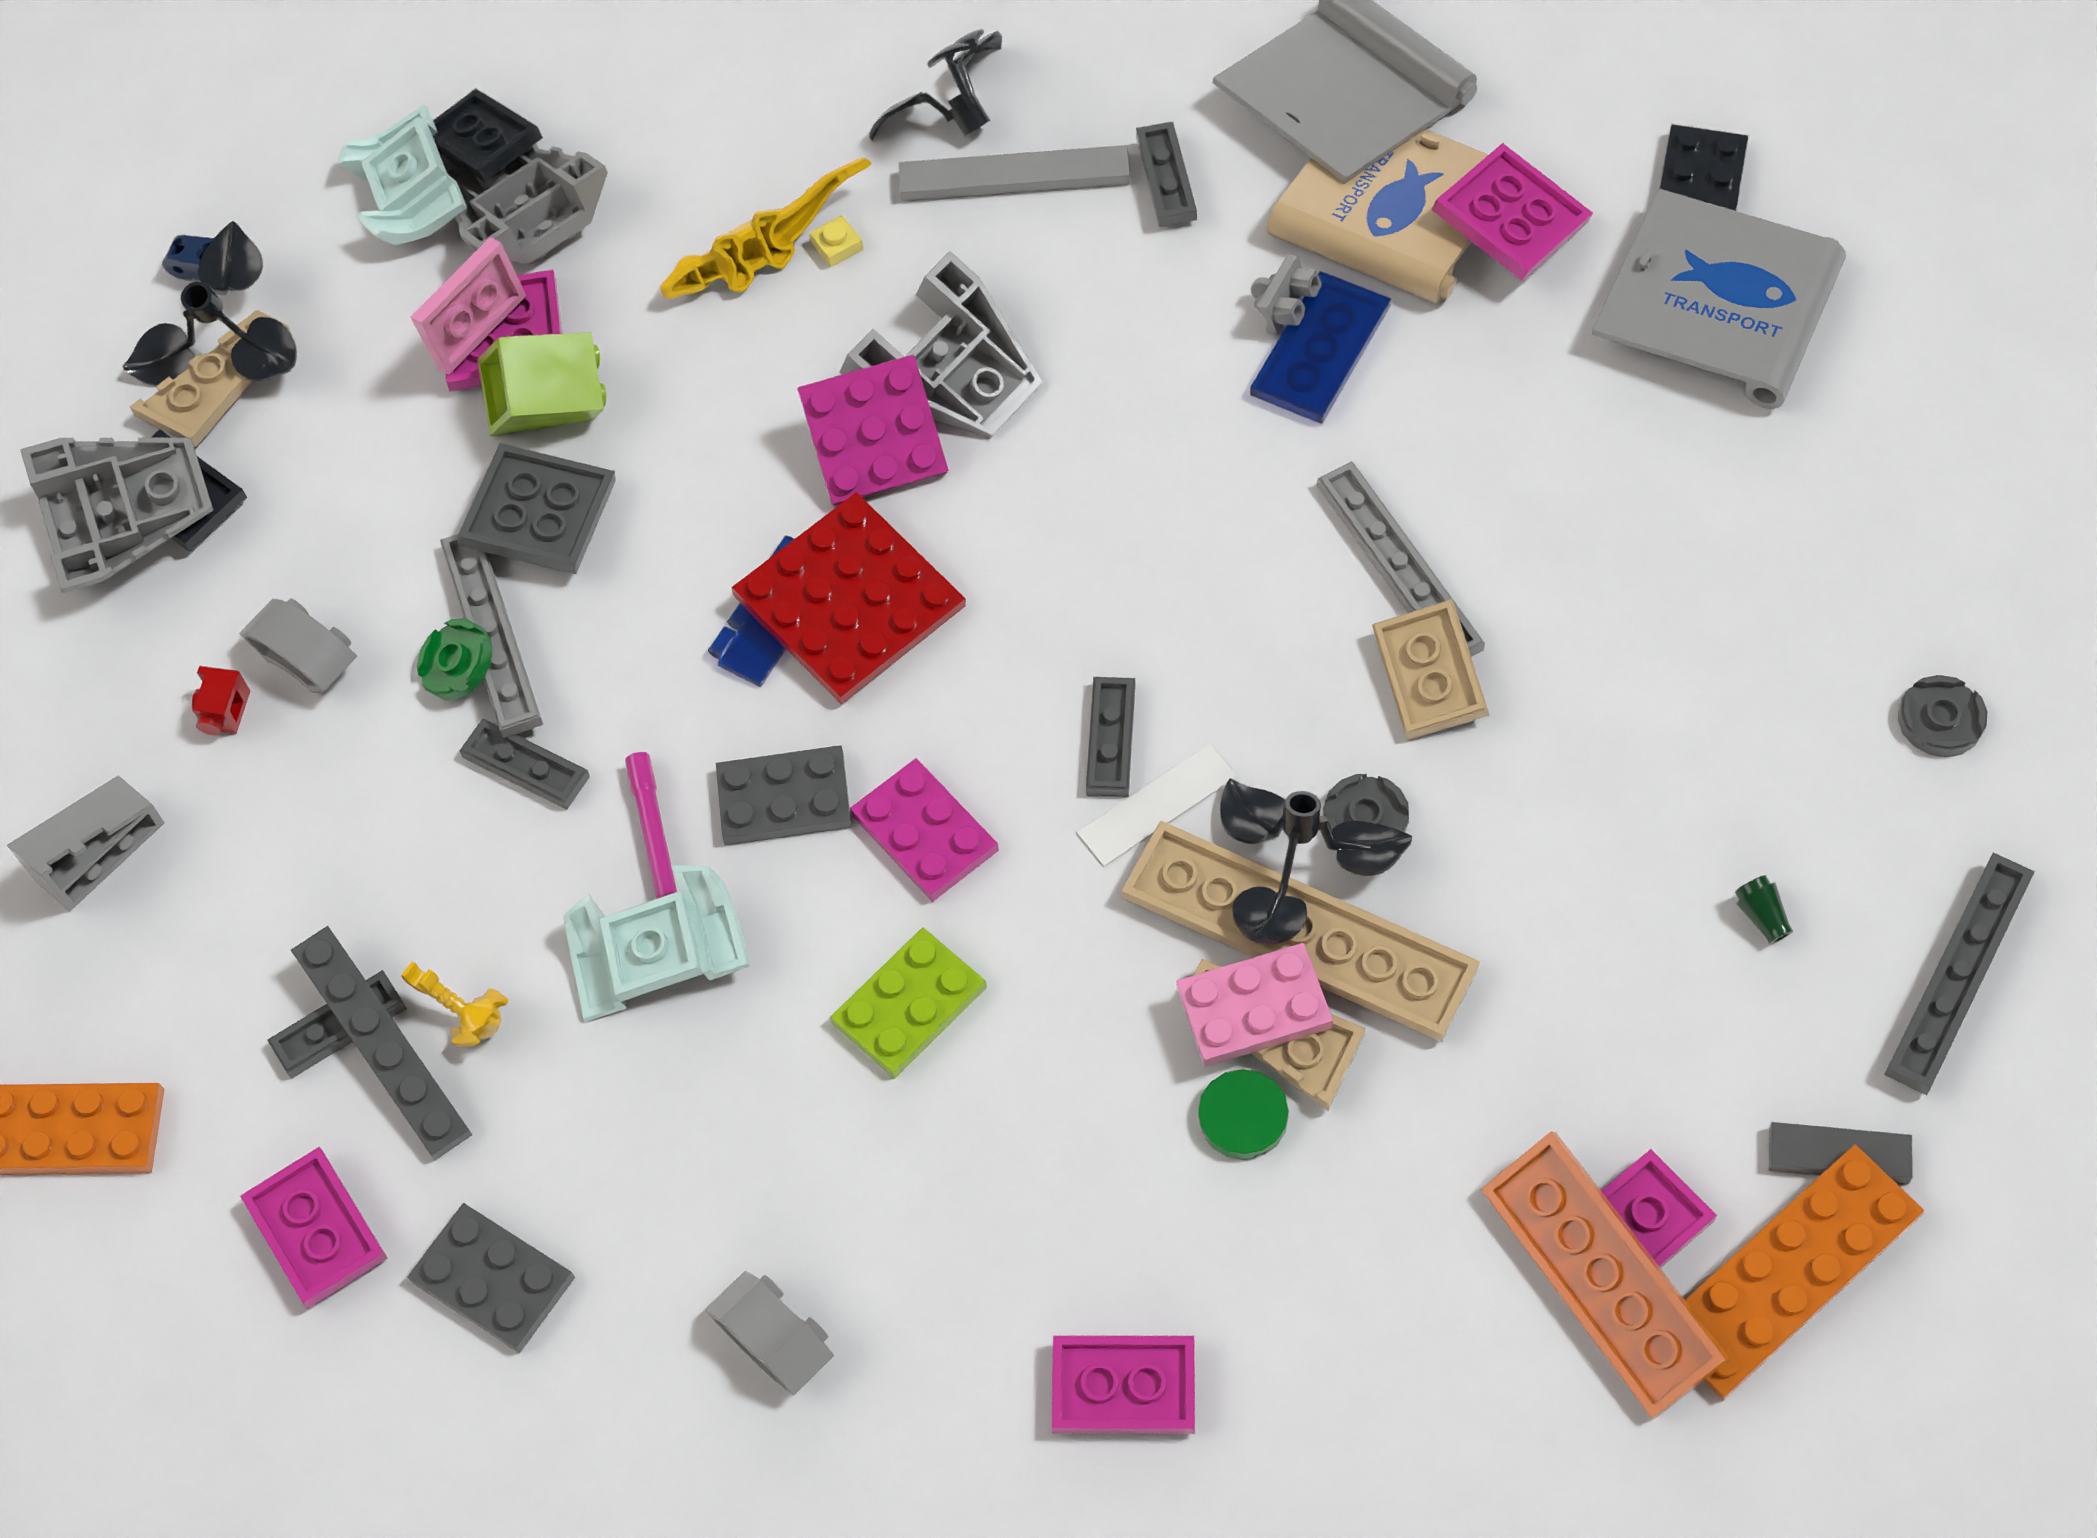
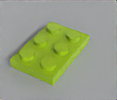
[830,927,987,1079]

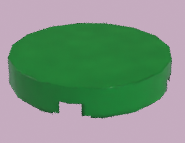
[417,618,493,700]
[1198,1069,1289,1160]

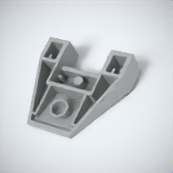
[839,251,1043,438]

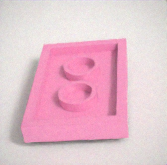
[410,237,526,375]
[1176,942,1333,1067]

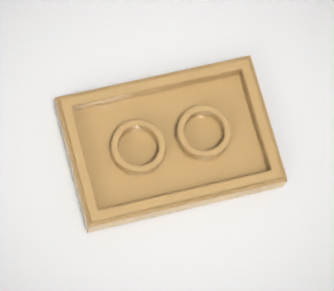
[1372,599,1489,741]

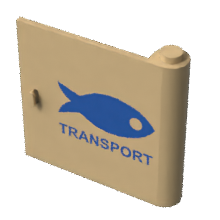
[1267,129,1489,304]

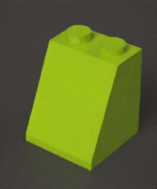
[477,332,607,436]

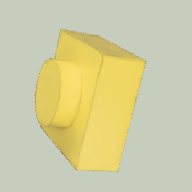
[809,215,863,267]

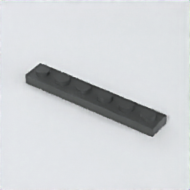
[1884,852,2035,1095]
[290,925,472,1161]

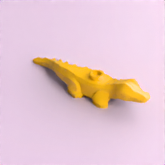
[660,158,871,299]

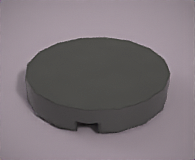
[1898,675,1988,757]
[1323,774,1409,837]

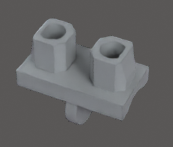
[1250,254,1321,335]

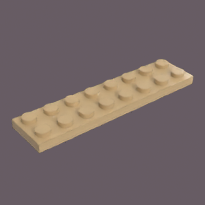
[1121,820,1480,1042]

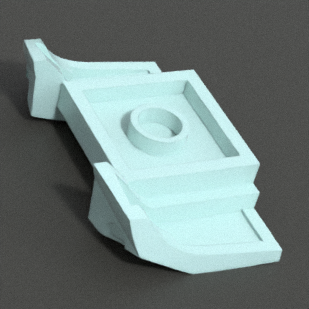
[338,105,467,245]
[563,865,751,1022]

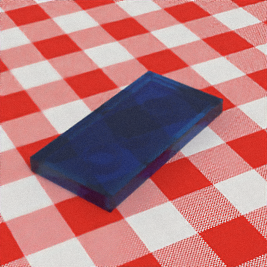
[1250,271,1391,424]

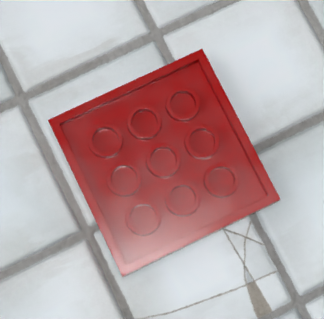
[731,492,966,705]

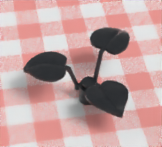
[869,29,1002,141]
[122,221,297,385]
[1220,778,1412,944]

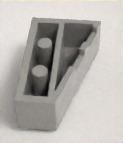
[7,775,165,912]

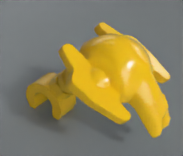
[401,961,509,1047]

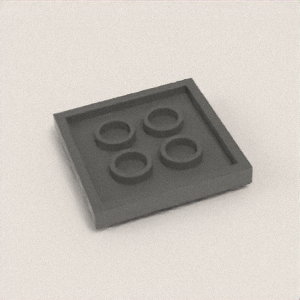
[458,443,616,574]

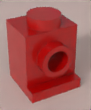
[192,666,251,735]

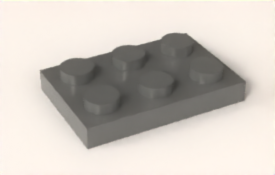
[716,745,852,845]
[407,1202,575,1353]

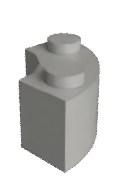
[239,598,357,692]
[705,1271,835,1396]

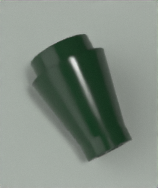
[1735,875,1794,944]

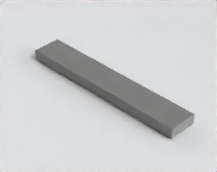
[899,145,1130,201]
[1317,461,1485,657]
[440,534,543,738]

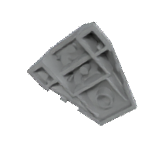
[447,143,608,264]
[20,437,213,593]

